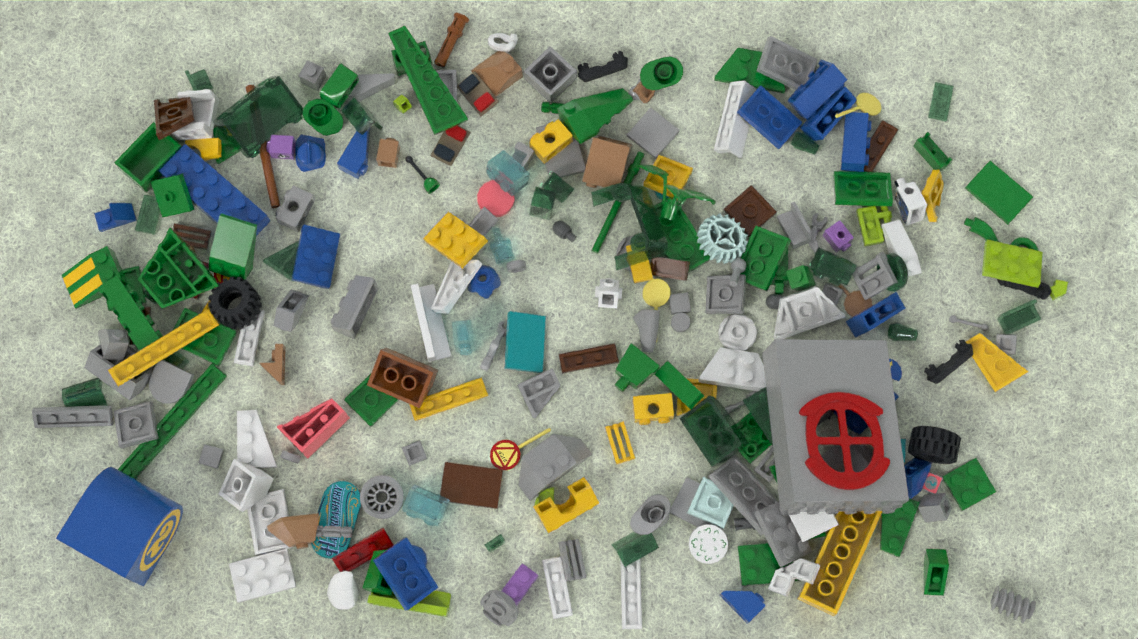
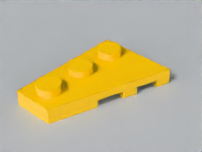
[966,333,1029,392]

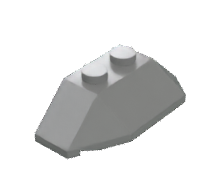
[518,434,593,501]

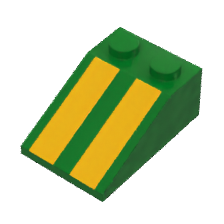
[62,246,127,309]

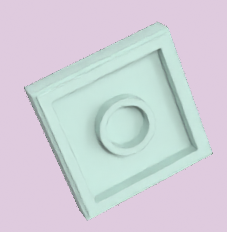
[687,477,734,529]

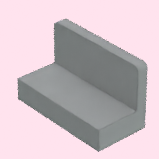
[777,202,811,249]

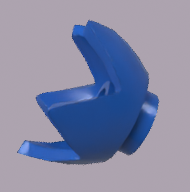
[467,265,501,299]

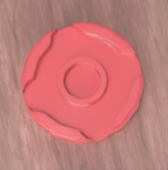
[477,180,515,217]

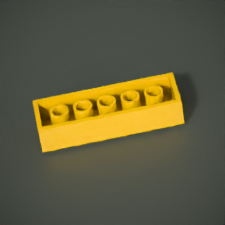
[797,511,882,616]

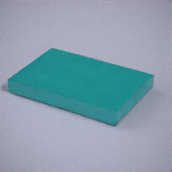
[504,311,546,373]

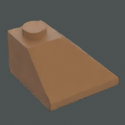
[471,51,523,97]
[267,513,319,549]

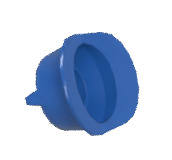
[295,134,326,172]

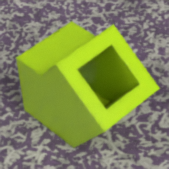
[393,94,412,114]
[1050,279,1068,300]

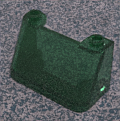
[213,76,303,158]

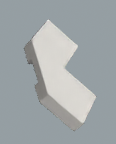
[768,558,820,597]

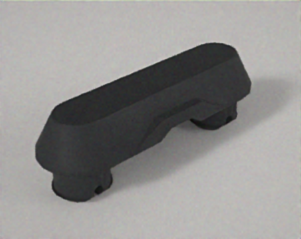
[577,51,628,82]
[997,279,1051,300]
[924,340,973,384]

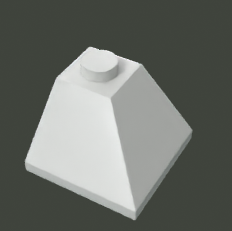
[219,459,273,512]

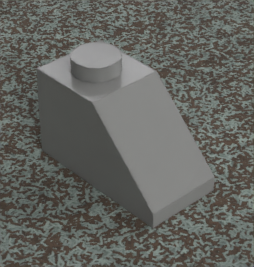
[273,289,309,332]
[98,329,129,360]

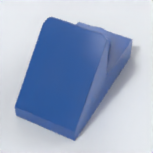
[94,203,137,232]

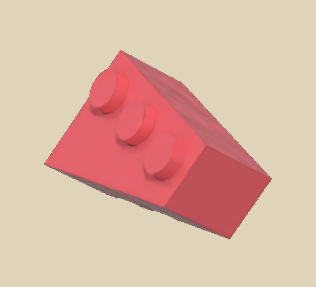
[277,398,350,459]

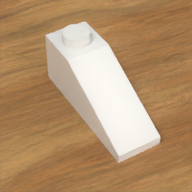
[881,220,922,279]

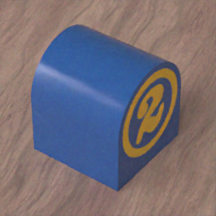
[56,467,183,587]

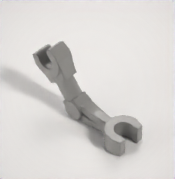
[808,213,827,266]
[480,321,507,371]

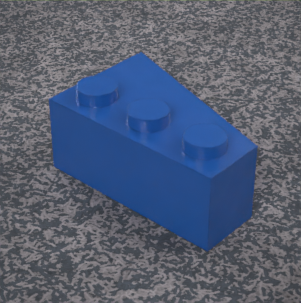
[787,59,848,119]

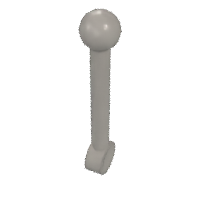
[949,315,989,331]

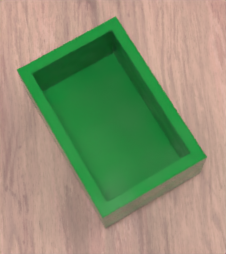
[114,122,181,193]

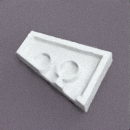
[431,260,482,314]
[237,410,277,468]

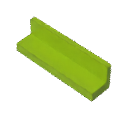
[367,590,451,617]

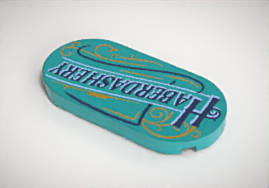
[311,481,361,559]

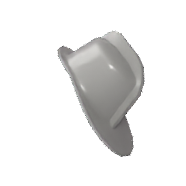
[630,494,671,535]

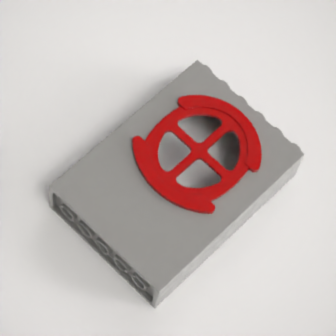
[762,339,909,515]

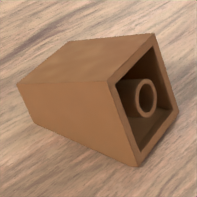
[582,135,633,193]

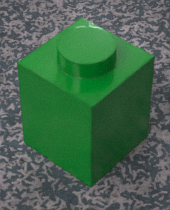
[786,265,816,292]

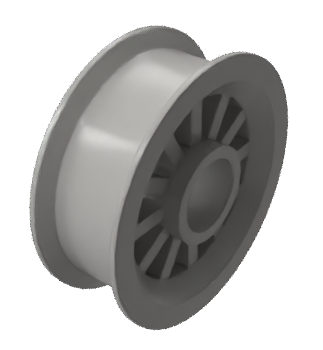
[360,475,403,519]

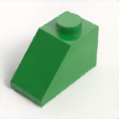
[924,549,949,596]

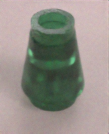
[790,131,820,155]
[888,322,918,341]

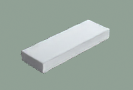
[234,309,265,366]
[542,556,573,619]

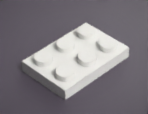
[229,548,296,603]

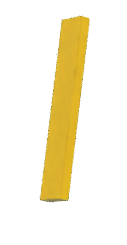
[107,309,219,387]

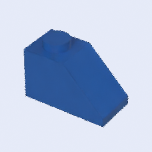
[904,458,932,499]
[720,591,766,624]

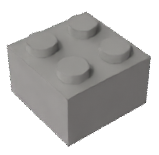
[524,46,577,104]

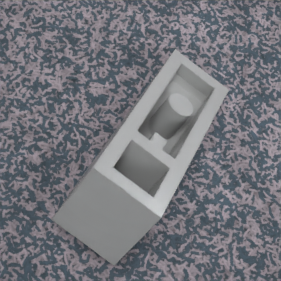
[344,74,396,105]

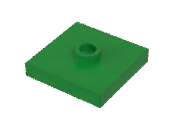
[151,173,195,218]

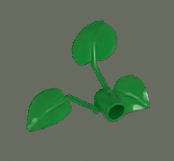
[635,164,716,220]

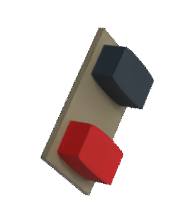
[457,71,500,116]
[430,125,471,166]

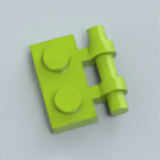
[856,206,892,247]

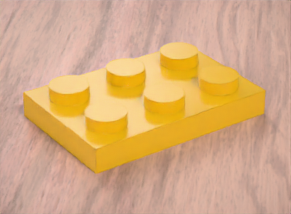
[423,211,488,269]

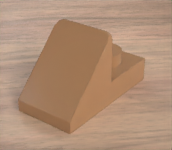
[259,344,286,385]

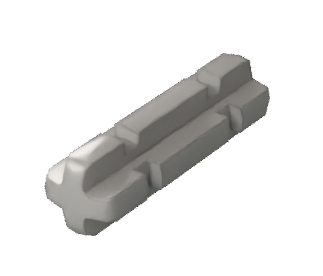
[316,526,353,538]

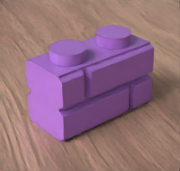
[502,563,538,606]

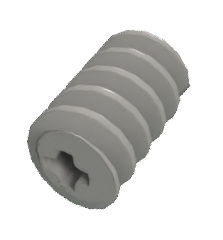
[990,586,1036,623]

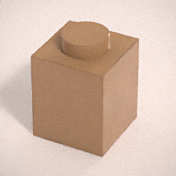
[376,138,400,168]

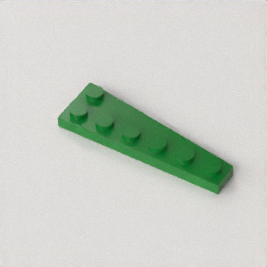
[388,26,468,135]

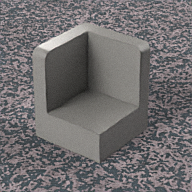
[508,141,535,174]
[918,493,952,522]

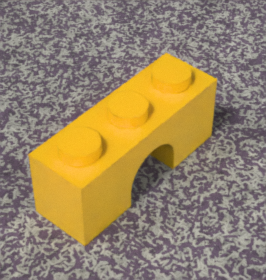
[533,477,599,533]

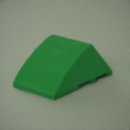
[138,228,219,309]

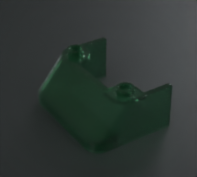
[591,183,668,271]

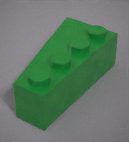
[97,275,163,351]

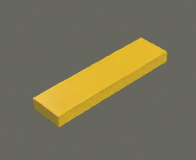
[409,377,488,421]

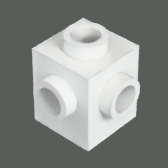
[595,278,622,308]

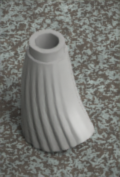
[633,309,660,352]

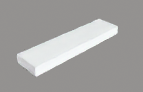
[620,549,642,629]

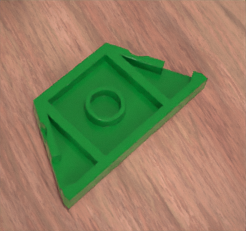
[714,48,785,93]

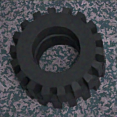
[208,277,262,330]
[908,426,961,464]

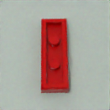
[332,528,394,572]

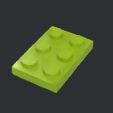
[982,239,1043,288]

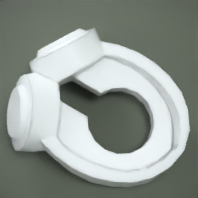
[488,33,518,53]

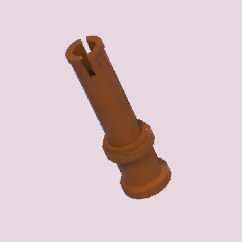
[434,12,469,68]

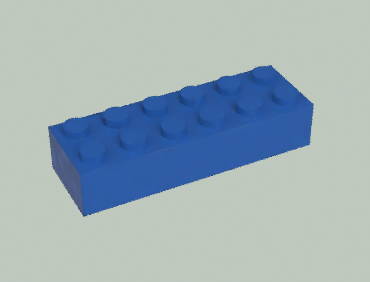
[159,144,270,236]

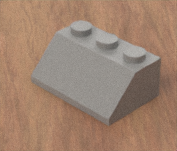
[331,275,379,339]
[84,345,155,400]

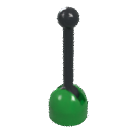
[405,156,440,194]

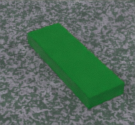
[654,360,704,410]

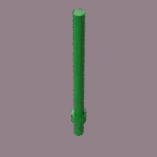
[591,151,645,254]

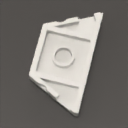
[774,286,845,340]
[698,347,767,393]

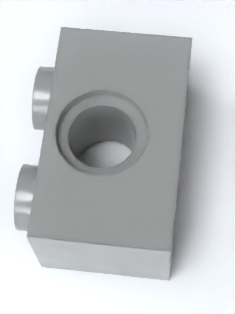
[275,185,315,232]

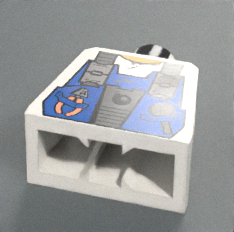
[894,178,927,226]

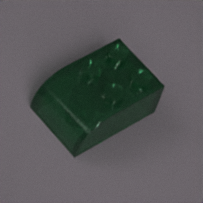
[679,396,749,467]

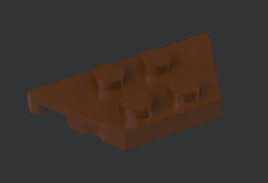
[154,97,195,140]

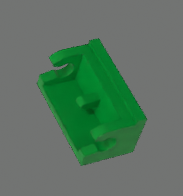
[914,132,953,172]

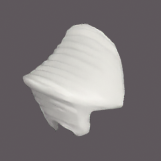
[327,571,360,610]

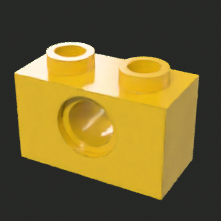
[529,119,573,164]
[632,393,674,425]

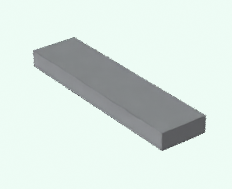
[32,405,113,428]

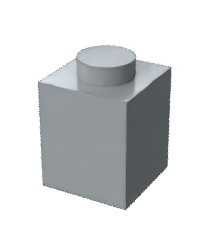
[299,60,327,91]

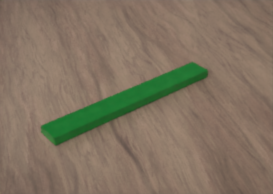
[118,364,227,479]

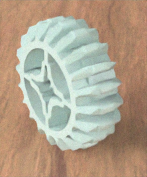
[697,213,748,264]

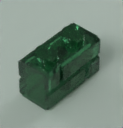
[809,247,857,286]

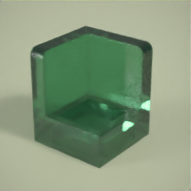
[185,69,213,91]

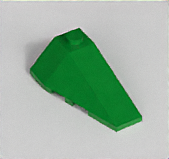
[557,88,633,144]

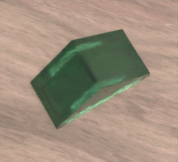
[540,171,574,203]

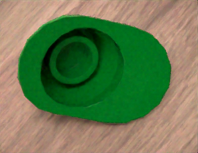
[640,56,683,90]
[302,98,343,136]

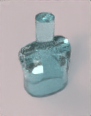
[490,228,515,264]

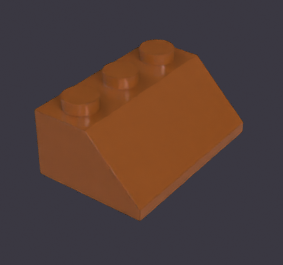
[367,347,439,408]

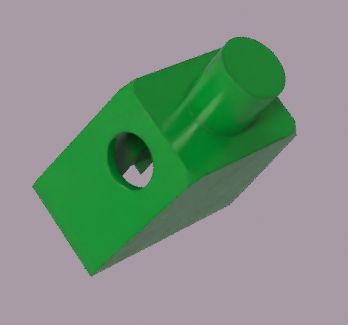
[614,343,660,392]

